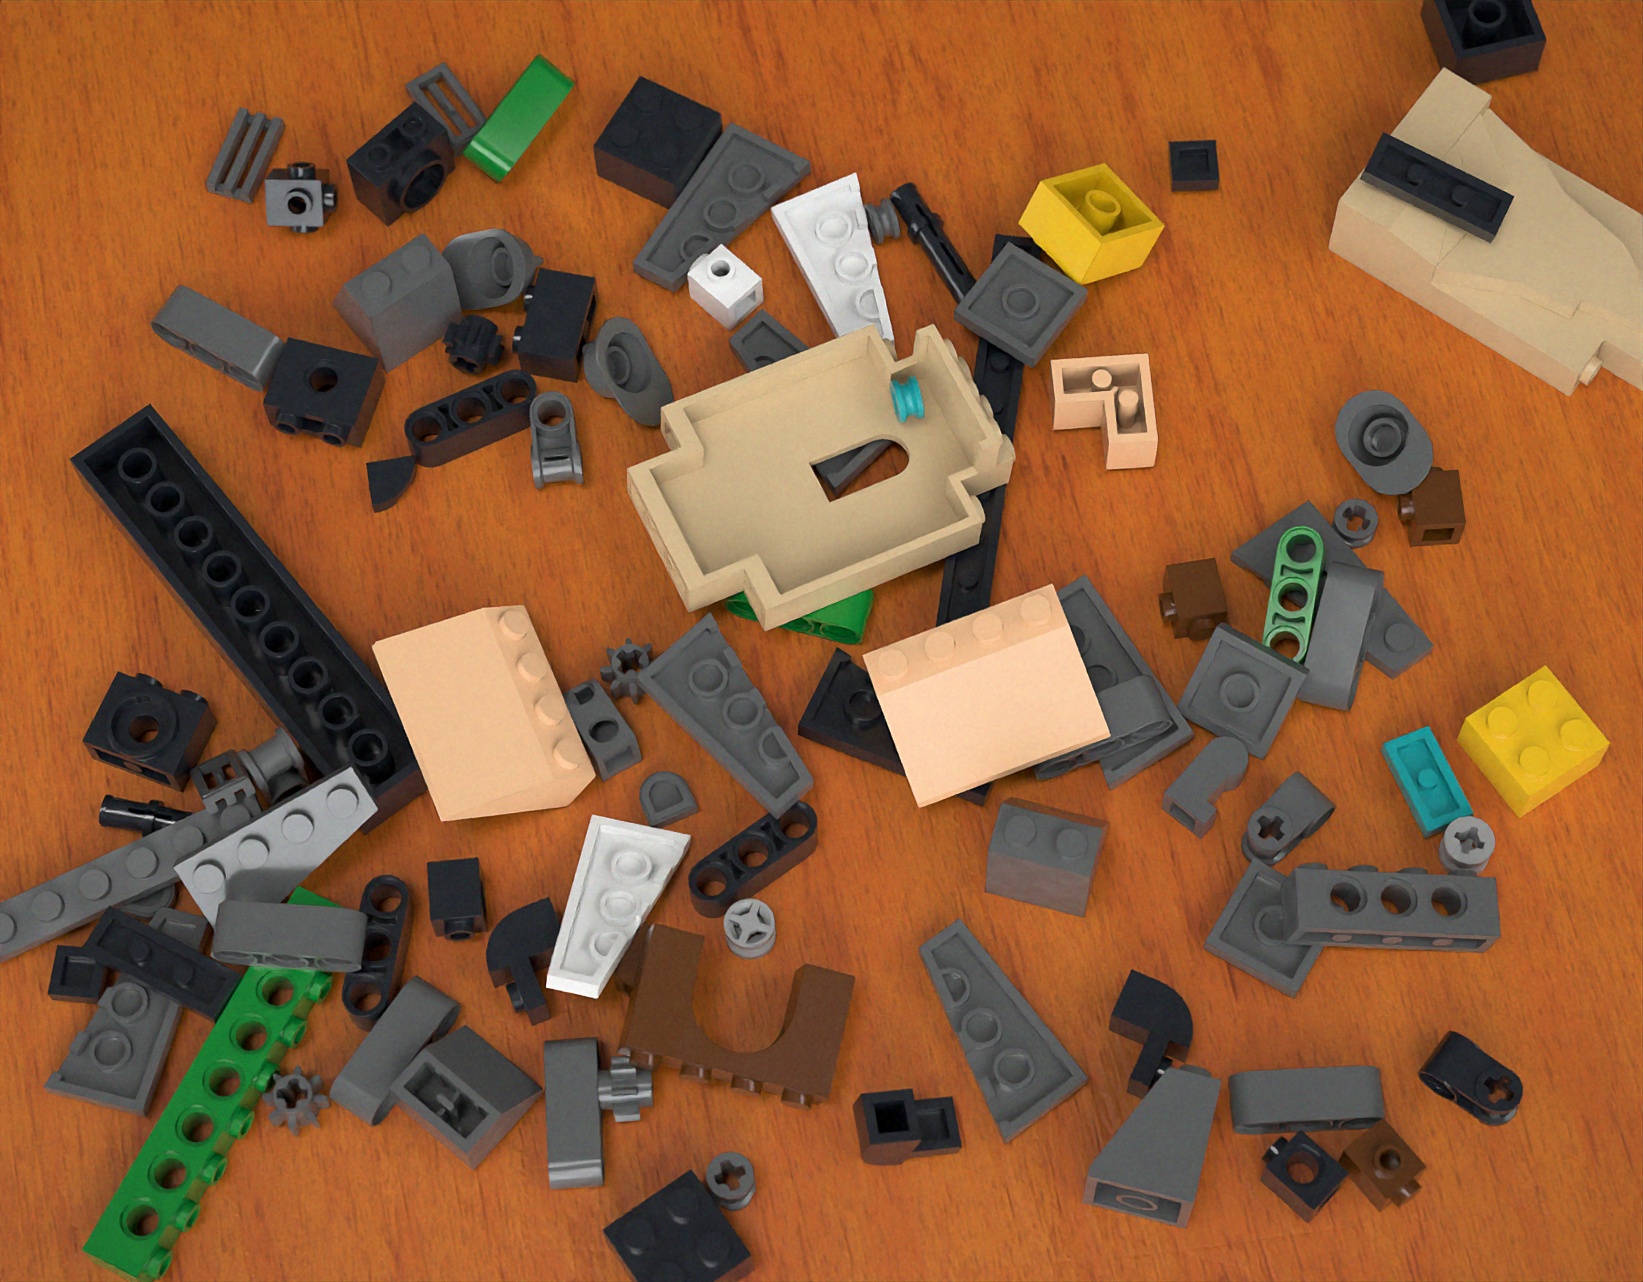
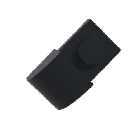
[486,897,561,1026]
[1108,969,1193,1099]
[852,1088,962,1165]

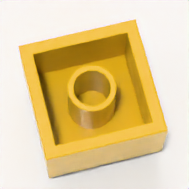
[1019,163,1165,285]
[1456,665,1610,818]

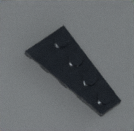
[797,647,996,807]

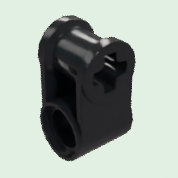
[1417,1031,1523,1127]

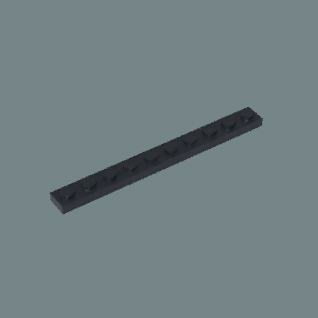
[935,234,1042,627]

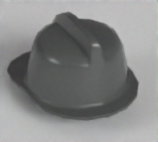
[442,229,543,310]
[582,316,673,426]
[1335,390,1433,496]

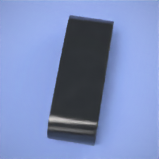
[404,369,538,468]
[688,801,818,918]
[342,875,415,1032]

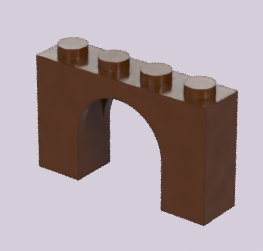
[617,923,856,1110]

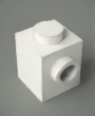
[688,244,763,331]

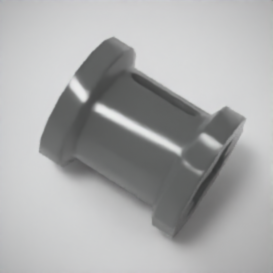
[706,1152,756,1212]

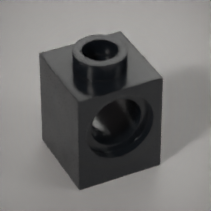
[427,857,488,941]
[1260,1129,1349,1223]

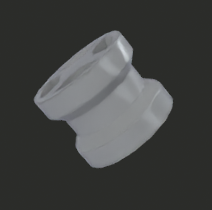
[1438,816,1495,874]
[723,898,776,960]

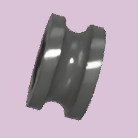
[864,197,900,245]
[1332,499,1378,549]

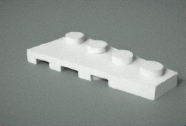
[771,173,894,346]
[546,815,691,998]

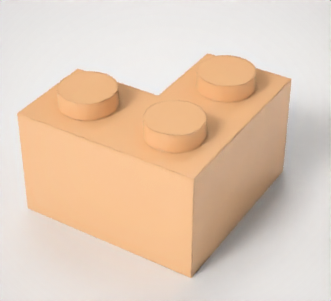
[1049,353,1158,470]

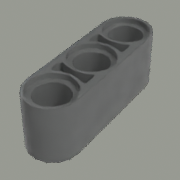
[150,285,285,392]
[1298,561,1384,712]
[1031,675,1172,780]
[211,900,368,972]
[329,976,461,1127]
[544,1037,605,1190]
[1228,1066,1386,1135]

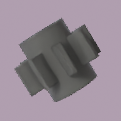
[600,638,655,704]
[598,1055,654,1122]
[262,1066,331,1136]

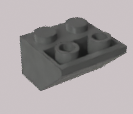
[388,1025,544,1171]

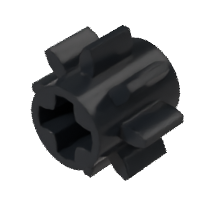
[442,315,504,374]

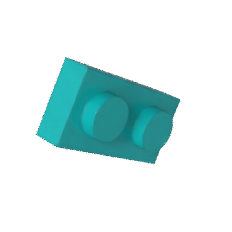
[1381,726,1474,838]

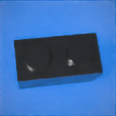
[512,268,599,383]

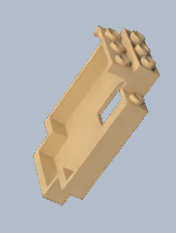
[627,324,1016,632]

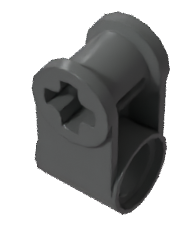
[529,391,584,489]
[237,726,311,807]
[1241,771,1336,867]

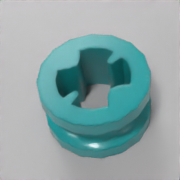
[890,375,924,423]

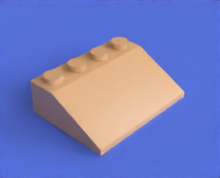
[862,584,1111,808]
[372,605,596,822]

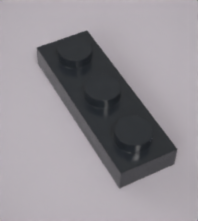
[1360,132,1514,243]
[81,905,243,1024]

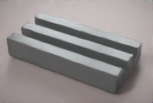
[405,62,487,158]
[205,107,285,203]
[189,749,256,815]

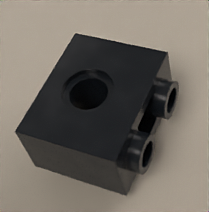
[346,101,456,227]
[263,337,386,447]
[82,672,217,793]

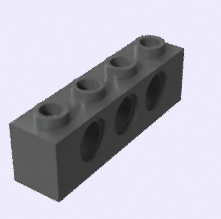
[1281,863,1501,953]

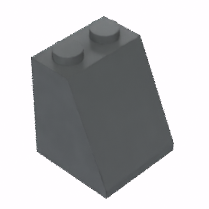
[333,233,464,374]
[985,797,1109,918]
[1082,1065,1222,1229]

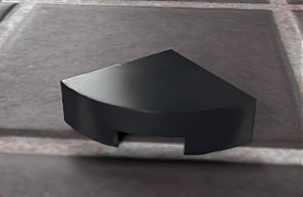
[366,455,417,513]

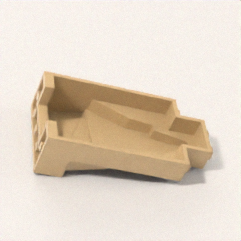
[1328,68,1643,397]

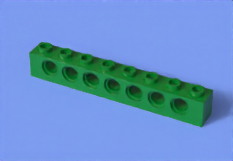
[82,886,343,1282]

